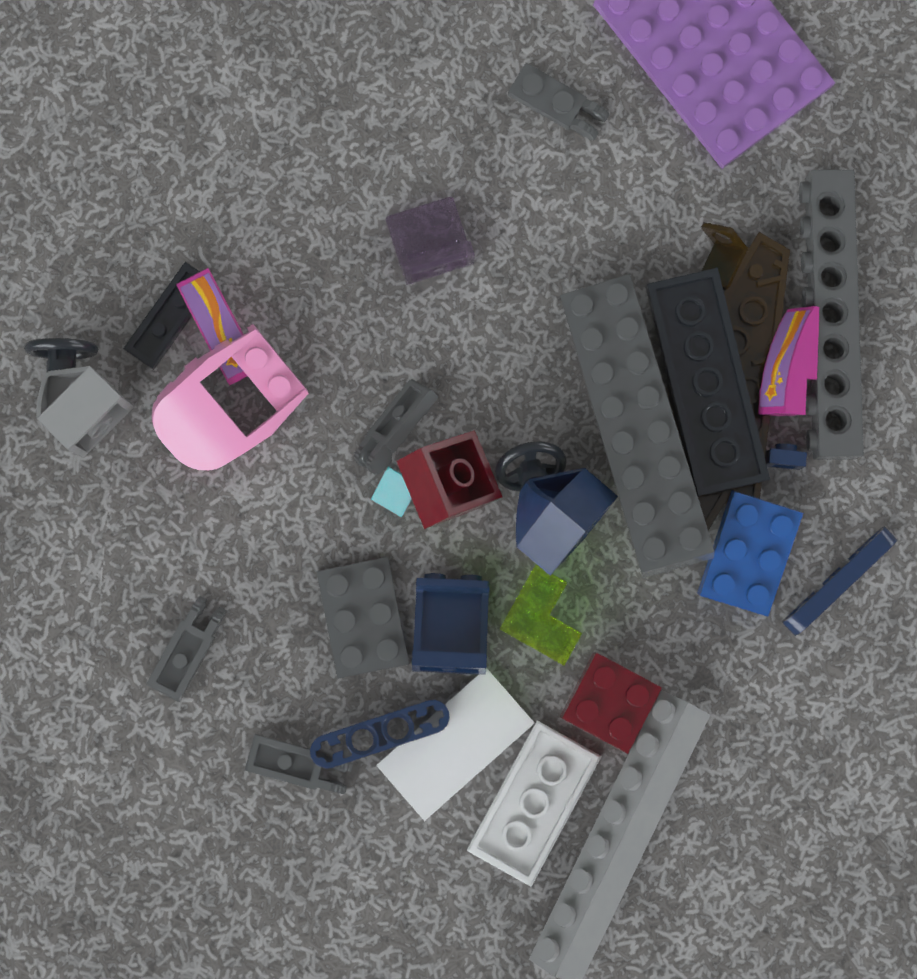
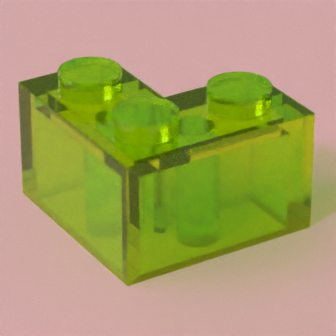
[498,564,582,666]

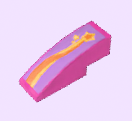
[176,268,247,386]
[758,306,819,416]

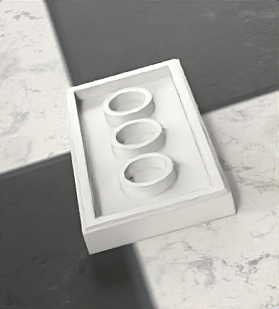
[376,668,535,821]
[467,720,602,887]

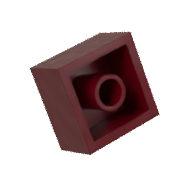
[396,430,503,529]
[560,652,662,754]

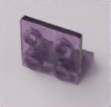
[386,197,475,285]

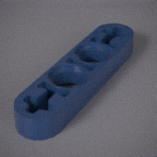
[782,526,897,636]
[310,700,450,769]

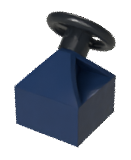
[495,441,619,576]

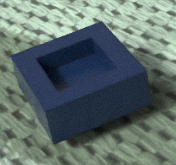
[765,443,807,470]

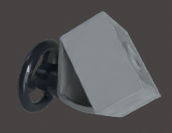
[24,338,134,458]

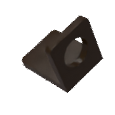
[701,222,748,290]

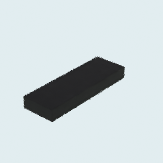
[123,262,200,370]

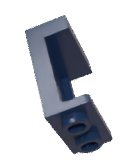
[412,573,490,675]

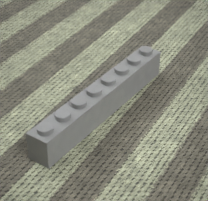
[529,690,710,979]

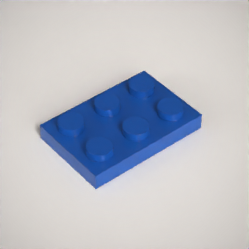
[697,490,803,617]

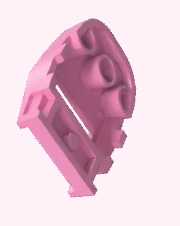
[152,324,309,470]

